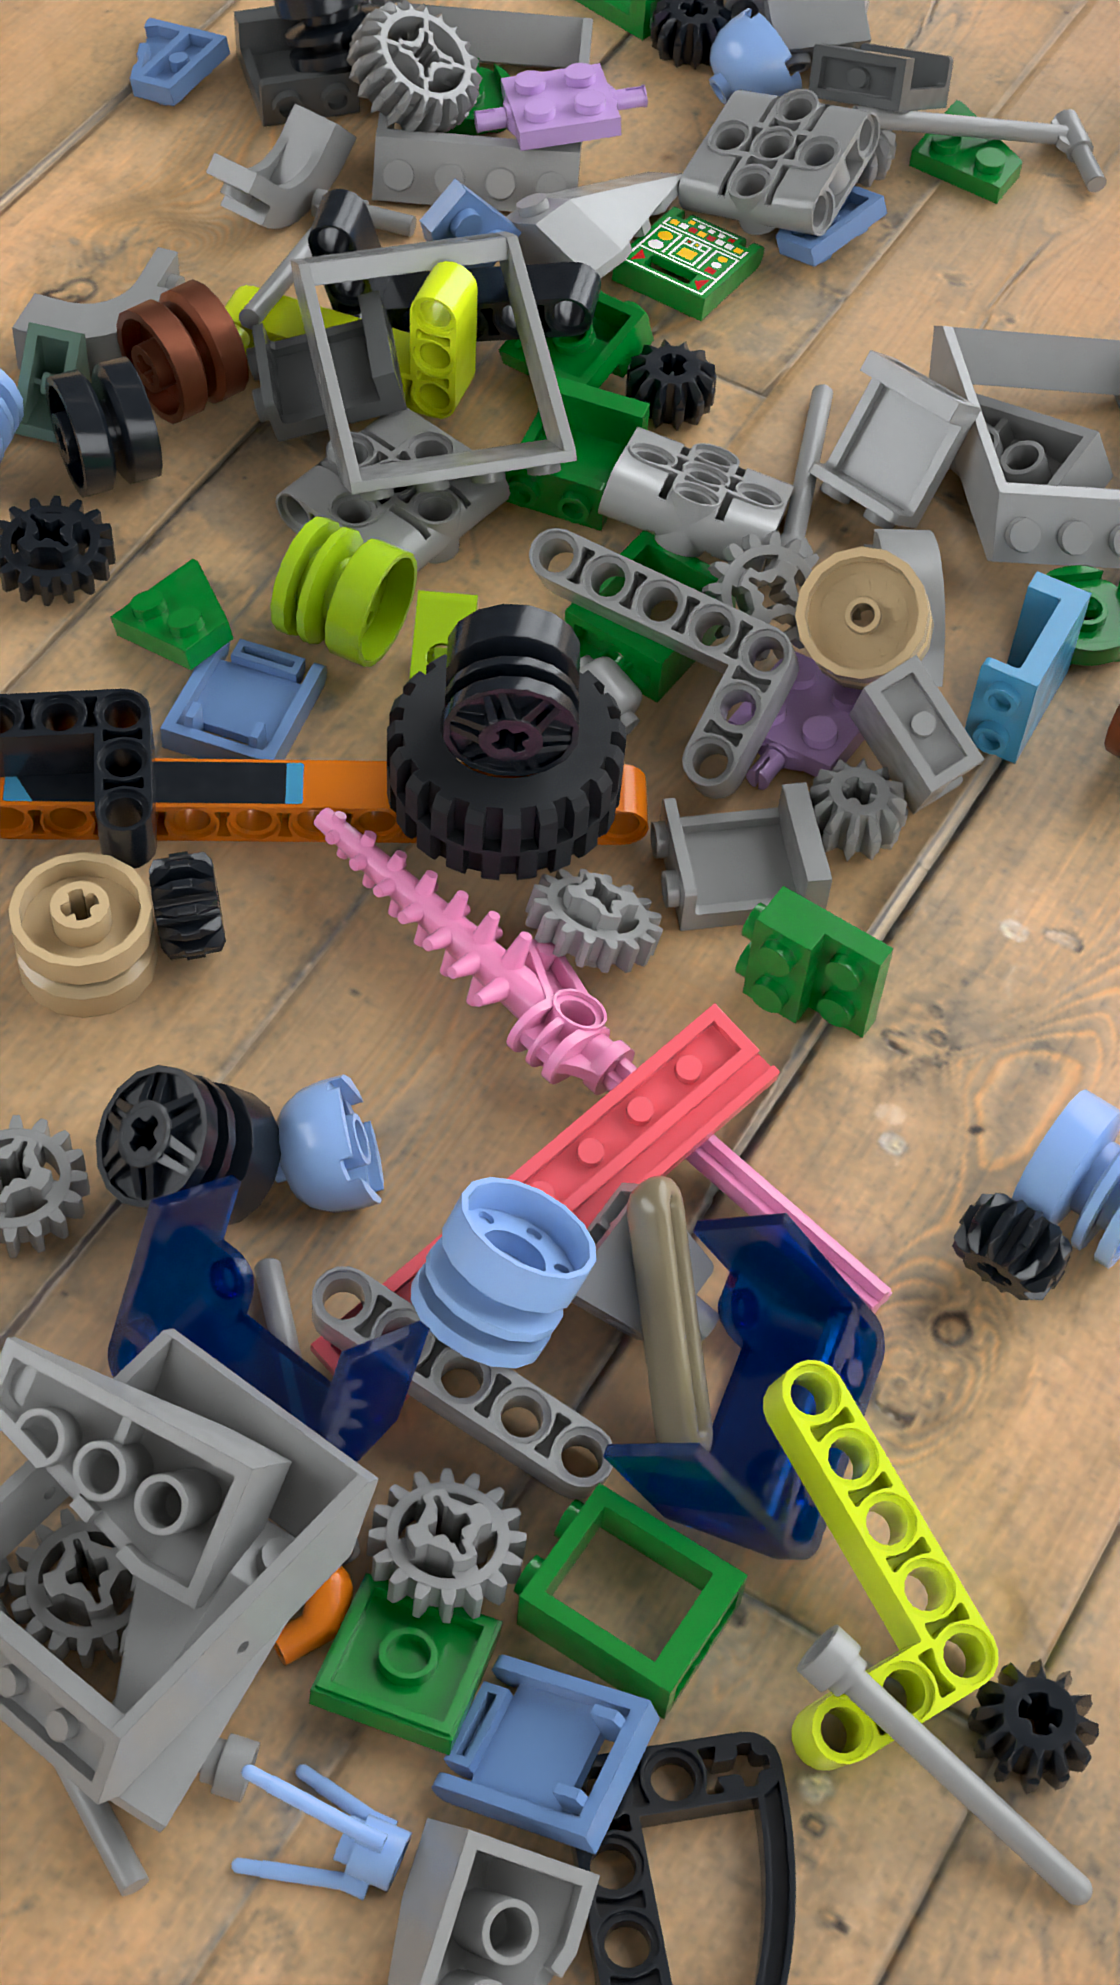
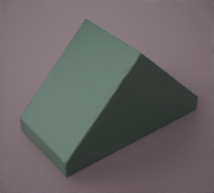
[14,322,91,443]

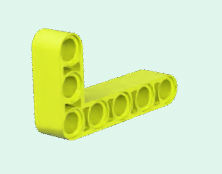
[225,261,478,419]
[763,1360,998,1771]

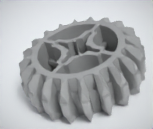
[346,0,482,133]

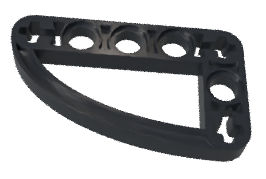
[571,1732,796,1985]

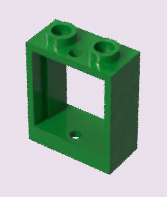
[564,530,736,703]
[514,1483,748,1719]

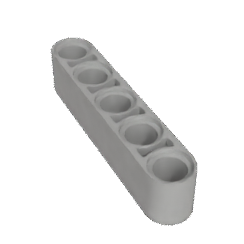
[312,1266,615,1499]

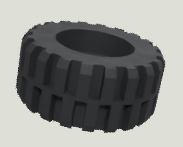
[387,654,626,880]

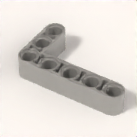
[529,528,799,799]

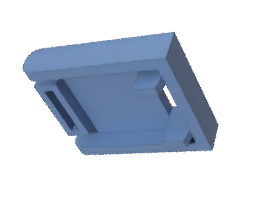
[160,639,327,760]
[431,1655,660,1855]

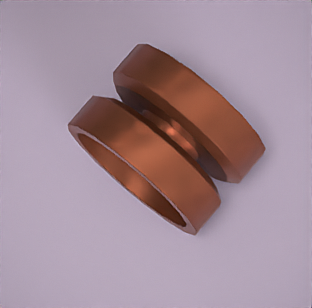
[116,279,249,424]

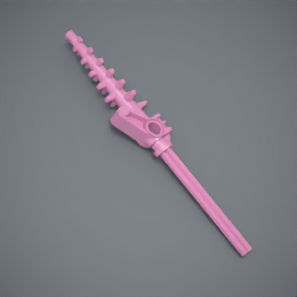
[314,807,892,1319]

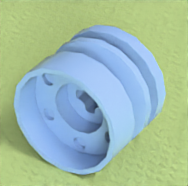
[1012,1089,1120,1269]
[411,1177,597,1369]

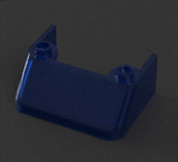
[108,1175,430,1463]
[603,1213,885,1560]

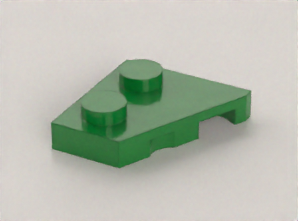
[909,100,1023,204]
[110,558,234,670]

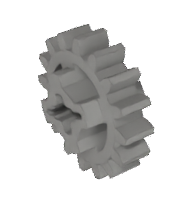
[702,531,820,661]
[525,868,663,973]
[0,1115,90,1258]
[367,1468,527,1623]
[8,1508,134,1668]

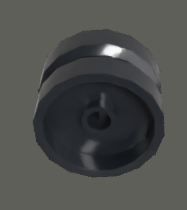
[45,356,163,498]

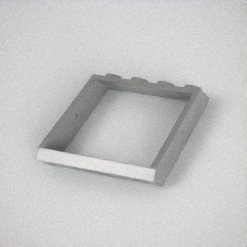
[372,2,593,212]
[291,231,577,501]
[929,326,1120,569]
[0,1328,379,1805]

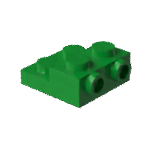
[498,290,654,388]
[735,886,894,1038]

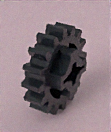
[0,496,116,606]

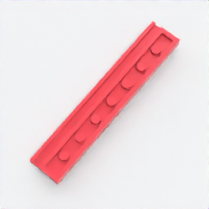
[311,1003,780,1426]

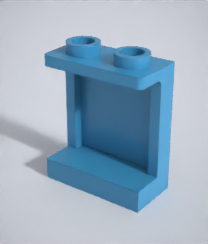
[965,571,1092,764]

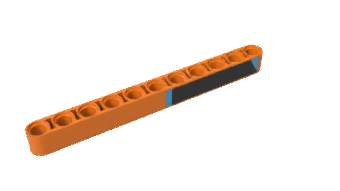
[0,758,649,845]

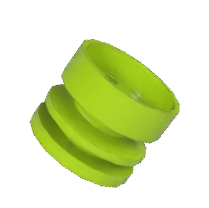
[270,516,417,667]

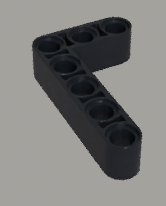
[308,189,601,342]
[0,689,157,869]

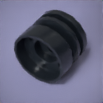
[273,0,382,73]
[443,604,580,776]
[96,1065,281,1228]

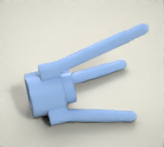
[231,1764,412,1900]

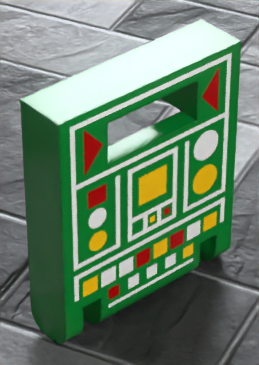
[612,206,764,321]

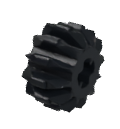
[650,0,732,70]
[625,339,717,431]
[149,851,226,960]
[952,1193,1073,1300]
[968,1659,1099,1794]

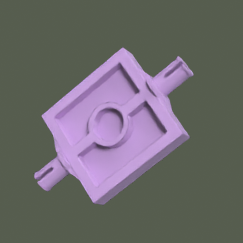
[474,63,648,151]
[728,651,864,790]

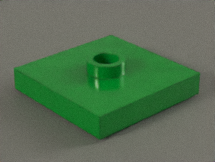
[309,1572,503,1756]

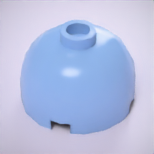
[709,8,802,104]
[275,1074,384,1213]

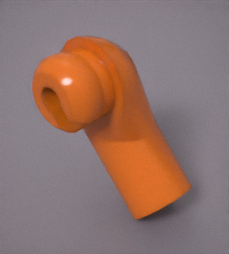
[273,1566,354,1666]

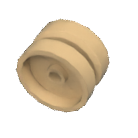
[795,546,934,690]
[8,852,158,1018]

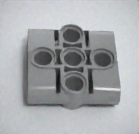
[678,89,880,236]
[275,408,510,572]
[598,427,794,572]

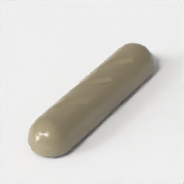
[626,1176,713,1463]

